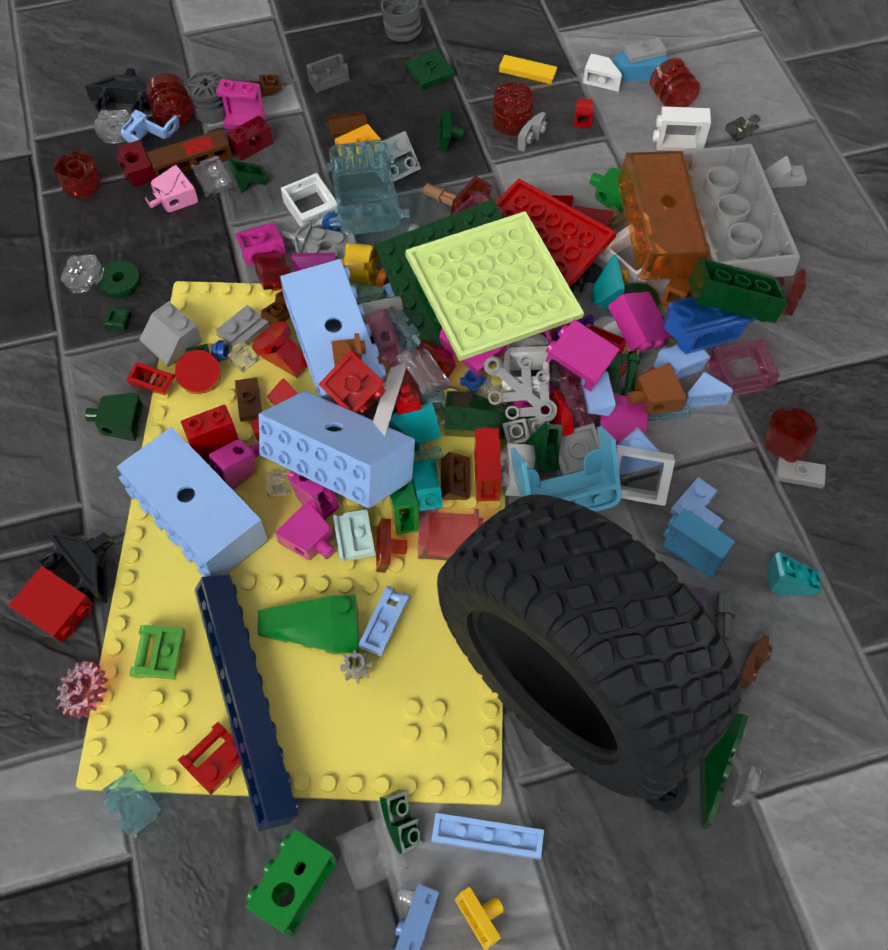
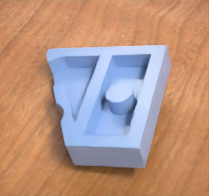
[616,427,662,476]

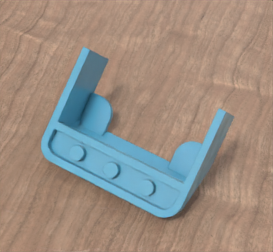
[510,426,622,512]

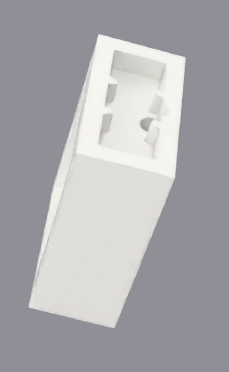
[653,107,711,151]
[281,173,340,228]
[599,224,666,284]
[502,346,551,398]
[616,445,675,506]

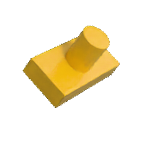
[454,886,504,950]

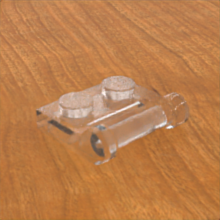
[397,349,451,395]

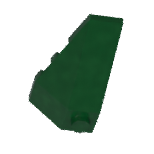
[444,391,535,439]
[699,714,749,829]

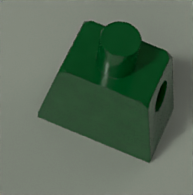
[85,393,143,441]

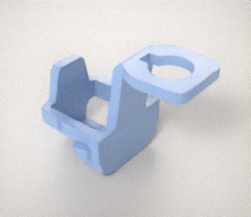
[121,110,179,143]

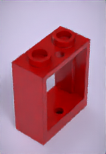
[474,427,502,502]

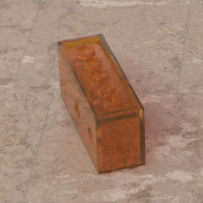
[617,151,710,280]

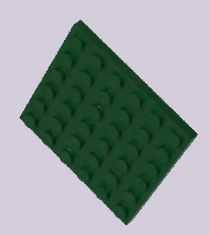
[375,199,502,357]

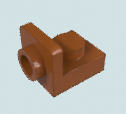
[331,333,366,366]

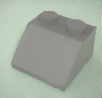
[140,301,202,367]

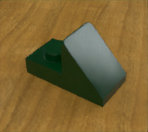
[227,159,269,193]
[525,423,563,472]

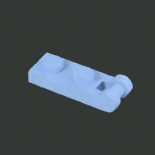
[358,586,411,657]

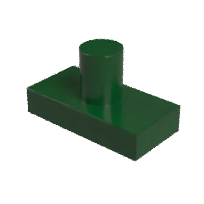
[438,108,464,152]

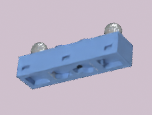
[389,884,440,950]

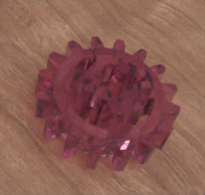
[56,661,108,719]

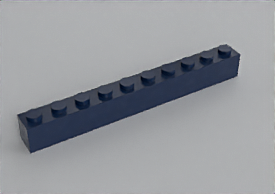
[194,575,298,831]

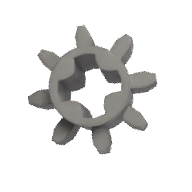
[340,649,373,684]

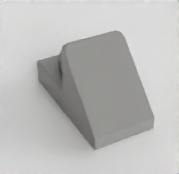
[764,156,807,188]

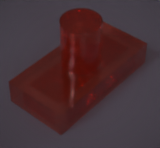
[376,518,408,573]

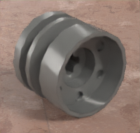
[381,0,422,42]
[186,70,226,124]

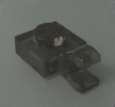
[725,114,761,142]

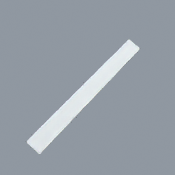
[373,341,413,436]

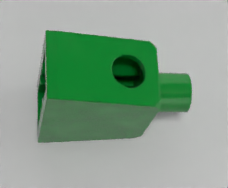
[589,168,641,213]
[389,481,420,535]

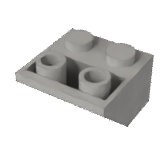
[364,131,421,185]

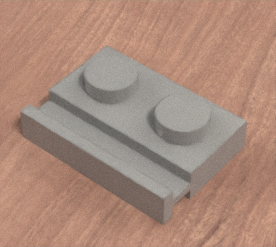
[215,305,270,353]

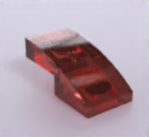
[784,269,806,316]

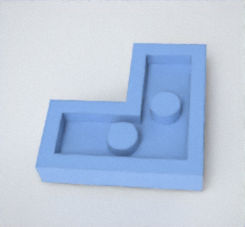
[669,477,724,529]

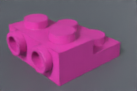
[235,222,286,265]

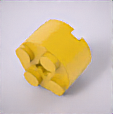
[341,243,381,287]

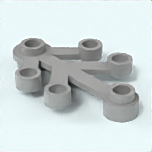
[484,355,557,422]

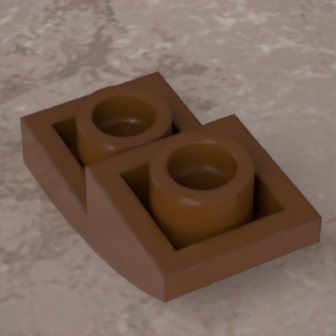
[240,74,282,98]
[261,291,290,325]
[738,635,772,689]

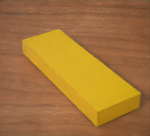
[499,55,557,84]

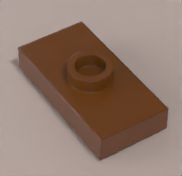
[235,377,262,422]

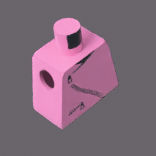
[145,165,198,212]

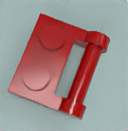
[177,721,241,795]

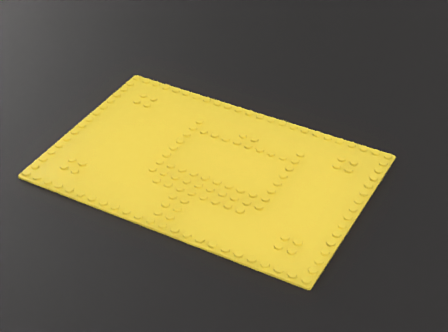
[76,281,506,806]

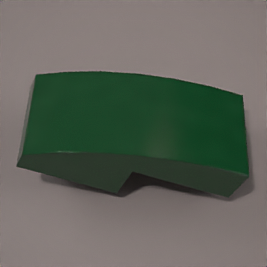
[379,789,423,854]

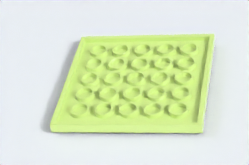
[405,211,584,361]

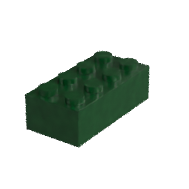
[688,257,788,323]

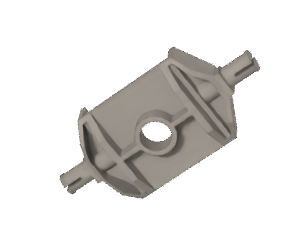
[281,221,356,259]

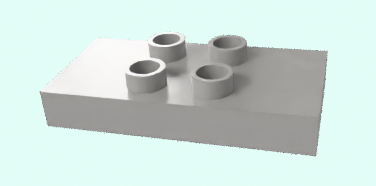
[670,144,800,277]

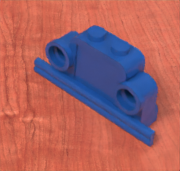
[664,296,757,355]

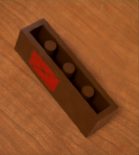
[147,129,233,177]

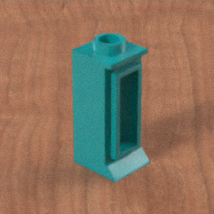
[412,458,443,511]

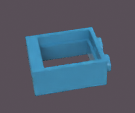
[663,508,735,579]

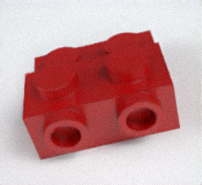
[318,350,387,416]

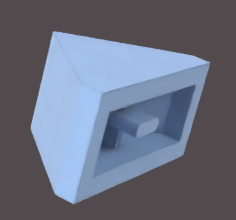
[684,372,733,409]

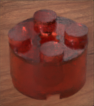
[54,150,101,199]
[764,408,818,463]

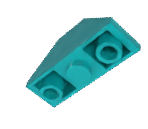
[766,552,822,596]

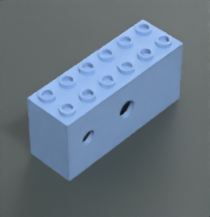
[280,259,386,406]
[259,391,415,508]
[117,427,268,577]

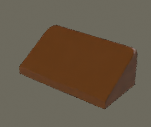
[327,111,367,135]
[441,452,469,500]

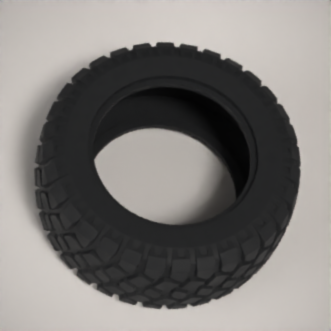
[437,494,741,799]

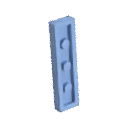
[431,813,544,860]

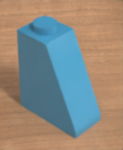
[613,52,673,82]

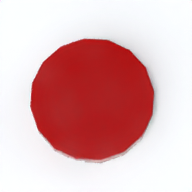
[252,321,291,356]
[175,350,221,394]

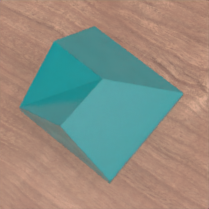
[590,255,625,313]
[388,402,441,455]

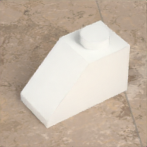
[583,54,622,92]

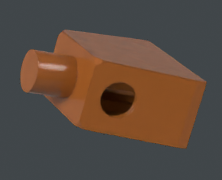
[627,363,687,414]

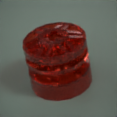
[649,58,701,107]
[146,73,193,127]
[492,82,534,136]

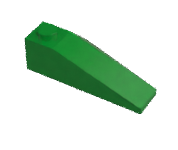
[258,594,359,654]

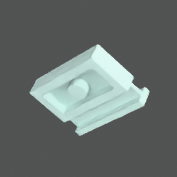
[333,509,376,562]

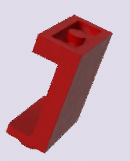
[181,404,239,464]
[8,566,94,643]

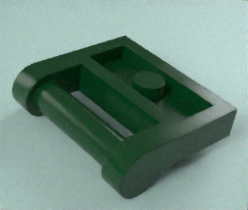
[606,353,641,396]

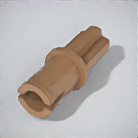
[423,183,462,208]

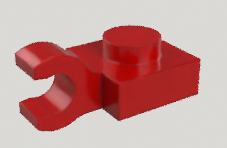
[396,384,421,415]

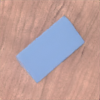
[580,371,616,416]

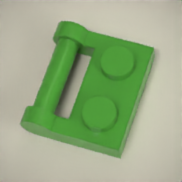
[129,625,186,680]

